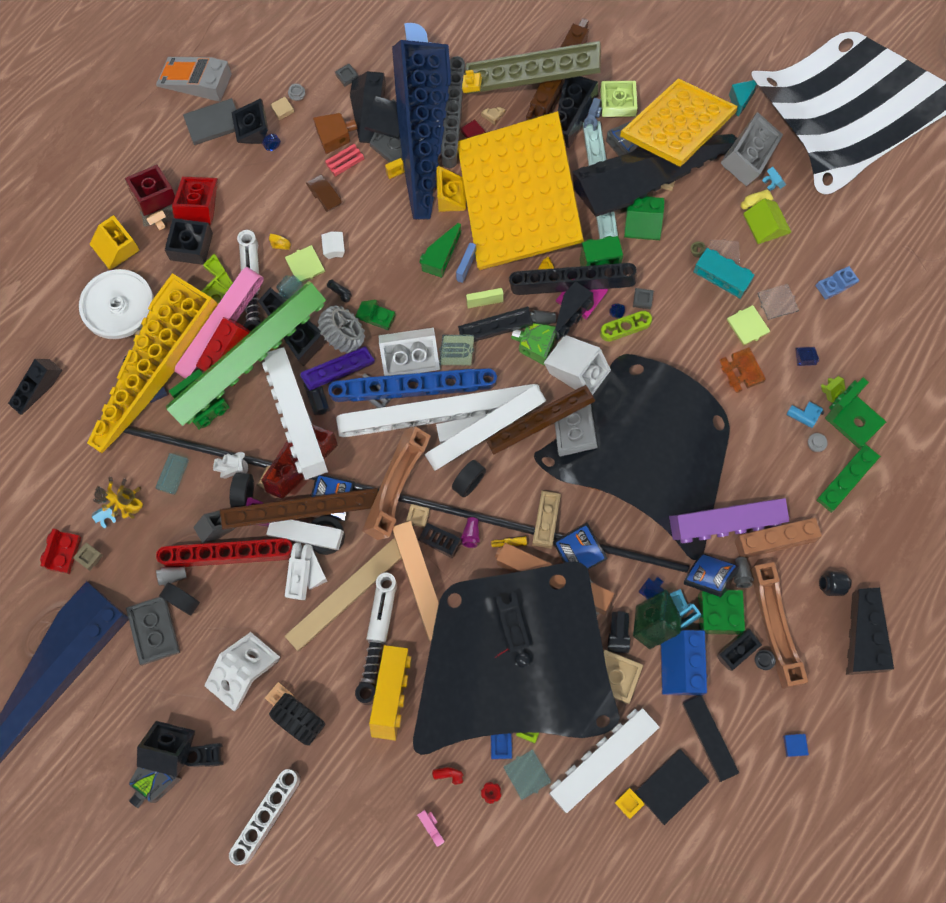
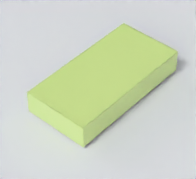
[466,288,504,308]

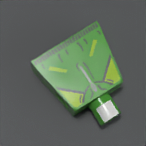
[511,323,556,365]

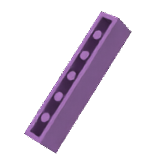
[669,498,789,543]

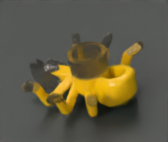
[93,477,143,519]

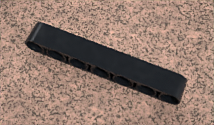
[509,263,637,295]

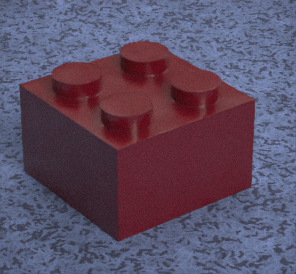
[125,164,175,216]

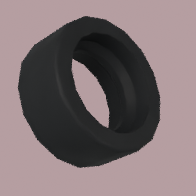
[452,460,486,497]
[229,473,254,508]
[310,516,345,555]
[159,582,200,616]

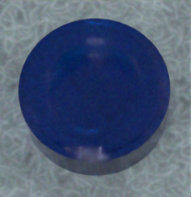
[262,134,281,151]

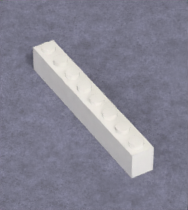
[262,347,328,480]

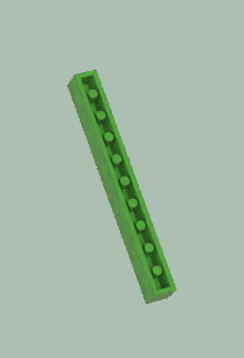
[166,281,326,426]

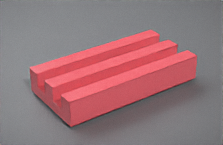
[325,144,364,177]

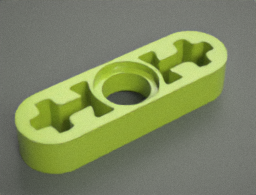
[600,311,652,342]

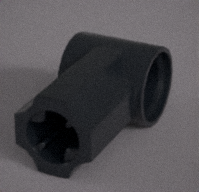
[304,383,330,416]
[608,611,630,653]

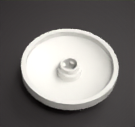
[79,269,154,339]

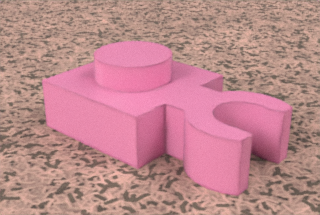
[418,810,445,847]

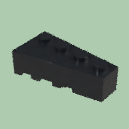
[258,287,327,367]

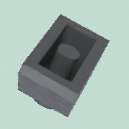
[193,510,236,543]

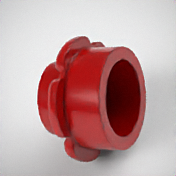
[481,782,501,804]

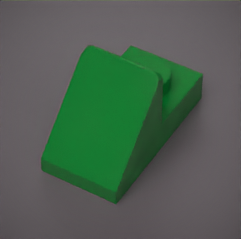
[355,300,395,330]

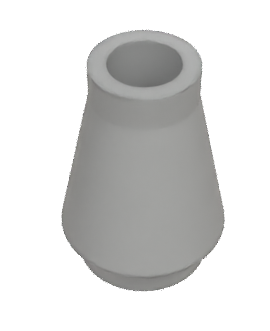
[156,566,187,587]

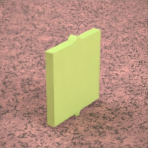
[285,245,325,284]
[727,305,770,346]

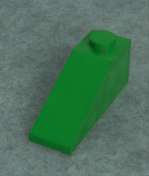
[419,223,462,278]

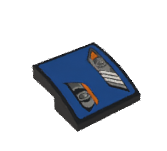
[311,474,355,521]
[553,522,608,570]
[684,553,739,597]

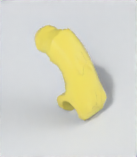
[741,190,774,210]

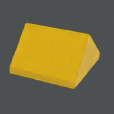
[437,166,466,212]

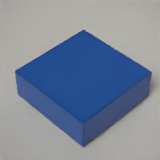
[783,734,809,757]

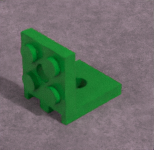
[825,377,886,449]

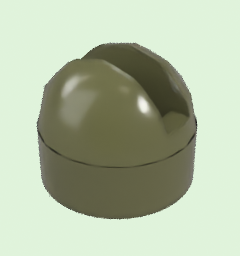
[691,241,706,258]

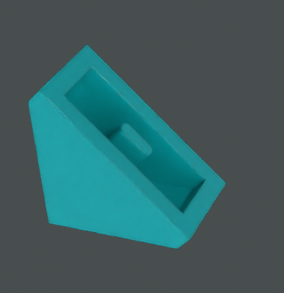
[729,80,758,117]

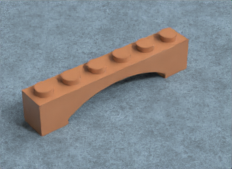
[362,426,430,540]
[751,562,808,689]

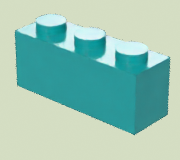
[693,248,755,299]

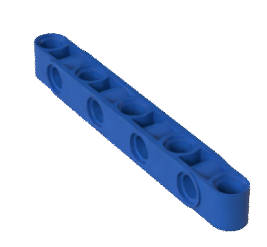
[328,369,497,402]

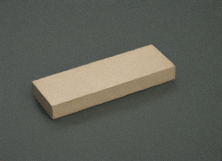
[532,491,561,549]

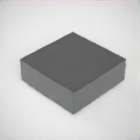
[335,64,359,87]
[633,288,654,310]

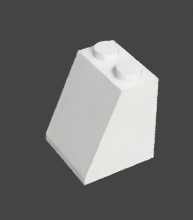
[544,335,611,395]

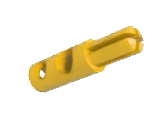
[491,536,527,547]

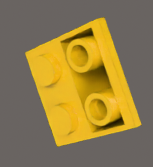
[90,215,140,270]

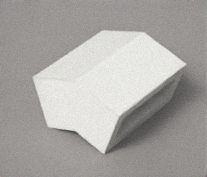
[321,232,345,259]

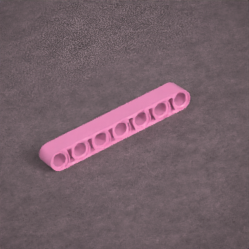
[175,267,264,378]

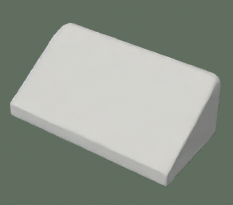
[299,549,328,590]

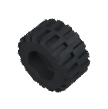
[269,693,325,746]

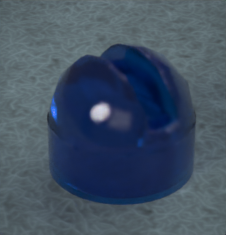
[609,303,625,319]

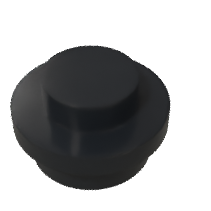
[755,649,776,670]

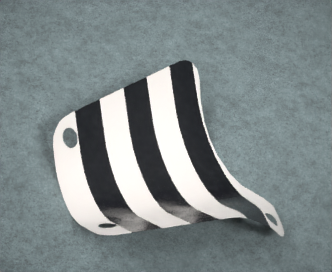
[752,32,946,194]

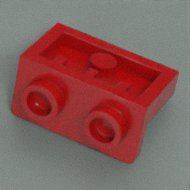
[40,528,81,574]

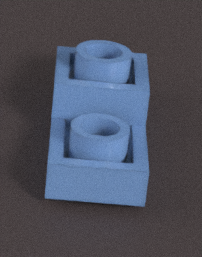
[815,266,860,300]

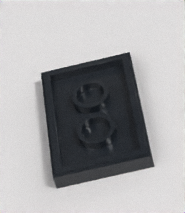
[634,749,710,825]

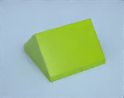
[743,198,791,244]

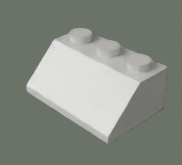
[379,328,440,376]

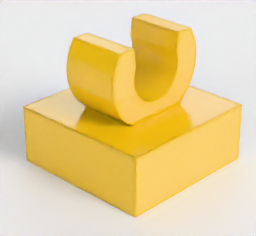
[462,70,482,93]

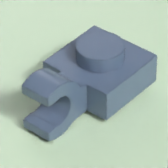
[584,98,602,131]

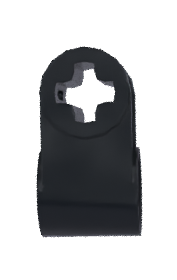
[185,743,224,767]

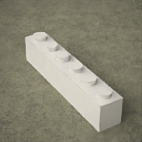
[549,708,660,814]

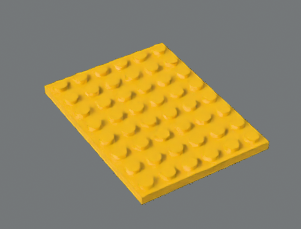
[458,111,584,270]

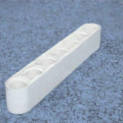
[424,384,546,471]

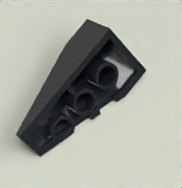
[350,71,386,143]

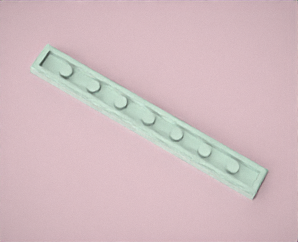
[583,121,618,239]

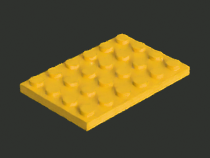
[620,78,738,167]

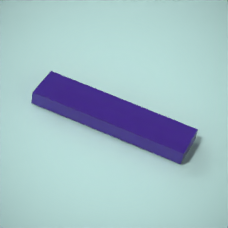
[300,346,375,391]

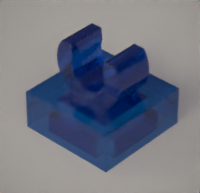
[639,577,665,604]

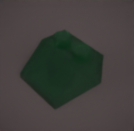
[633,589,681,649]

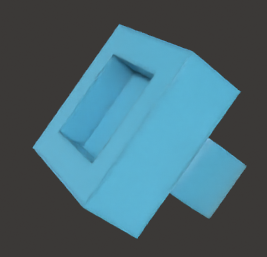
[762,167,786,191]
[92,506,116,528]

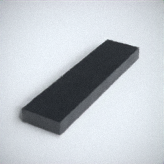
[458,306,533,345]
[682,695,739,782]

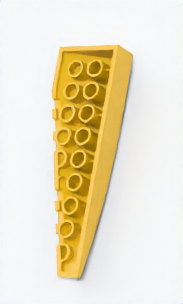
[87,273,218,453]

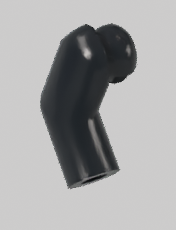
[327,279,352,302]

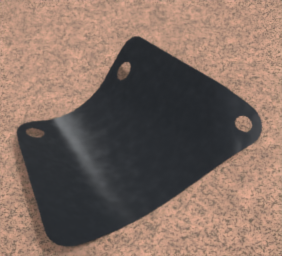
[534,354,730,560]
[413,561,620,755]

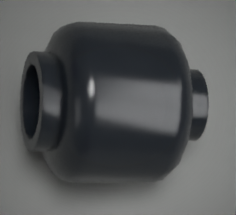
[819,570,851,596]

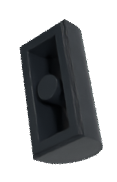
[717,629,762,671]

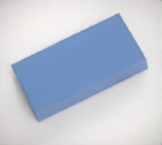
[456,242,476,283]

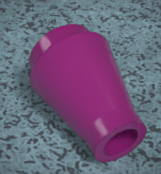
[461,517,480,548]

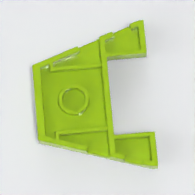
[202,254,233,304]

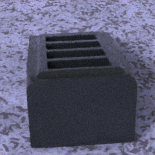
[418,523,462,558]

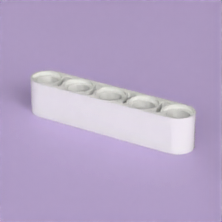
[229,769,300,865]

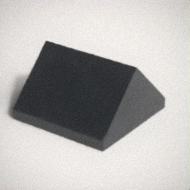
[231,98,268,144]

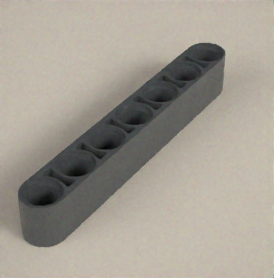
[441,56,465,169]

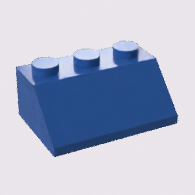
[660,630,707,696]

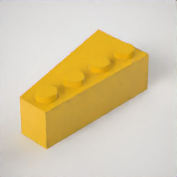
[369,645,412,741]

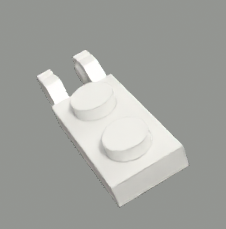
[285,542,313,600]

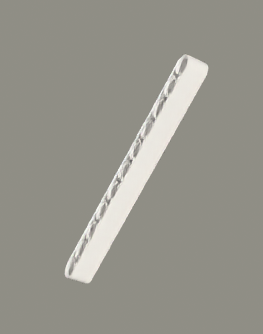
[336,384,543,437]

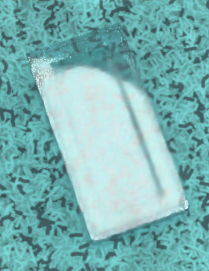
[155,453,189,495]

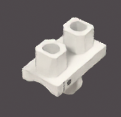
[213,452,248,479]

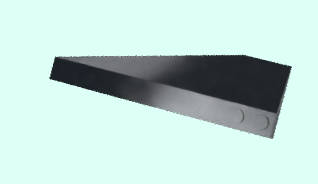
[572,134,737,217]

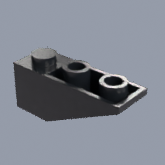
[555,281,594,341]
[8,359,62,415]

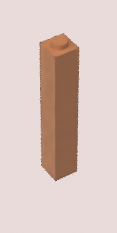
[495,543,614,615]

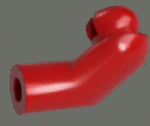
[432,767,464,785]

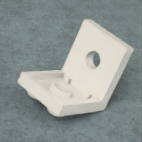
[204,632,280,711]

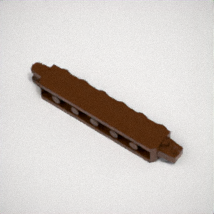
[526,18,589,120]

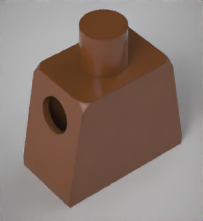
[313,113,357,154]

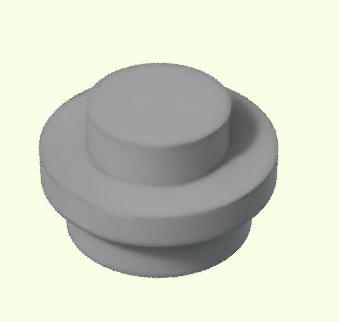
[288,84,305,101]
[807,433,827,452]

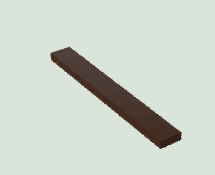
[220,488,378,530]

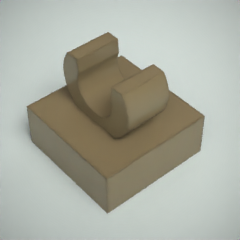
[73,543,103,571]

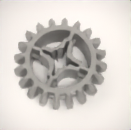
[317,305,365,354]

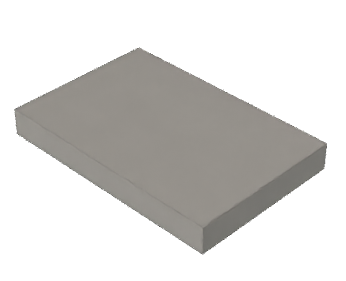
[555,404,598,456]

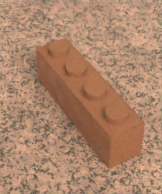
[735,518,822,558]

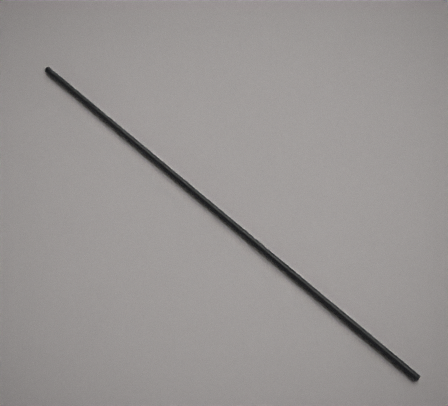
[122,426,689,573]

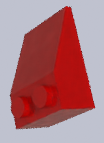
[172,177,218,225]

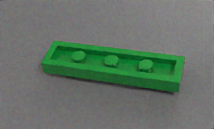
[816,444,881,513]

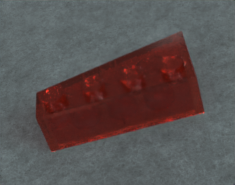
[261,424,338,499]

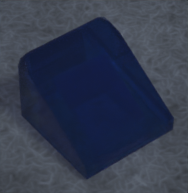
[795,347,819,366]

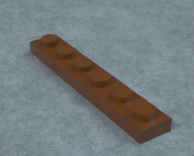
[485,385,595,455]

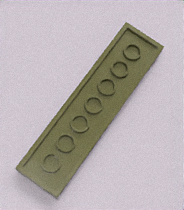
[465,41,601,94]

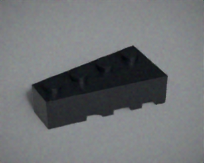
[558,76,598,148]
[846,587,894,675]

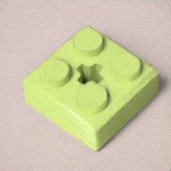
[600,81,638,117]

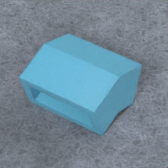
[670,603,701,631]

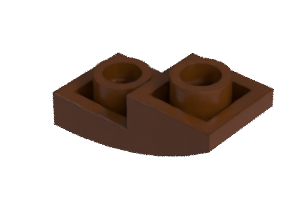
[306,175,342,212]

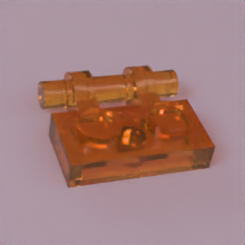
[719,347,766,393]

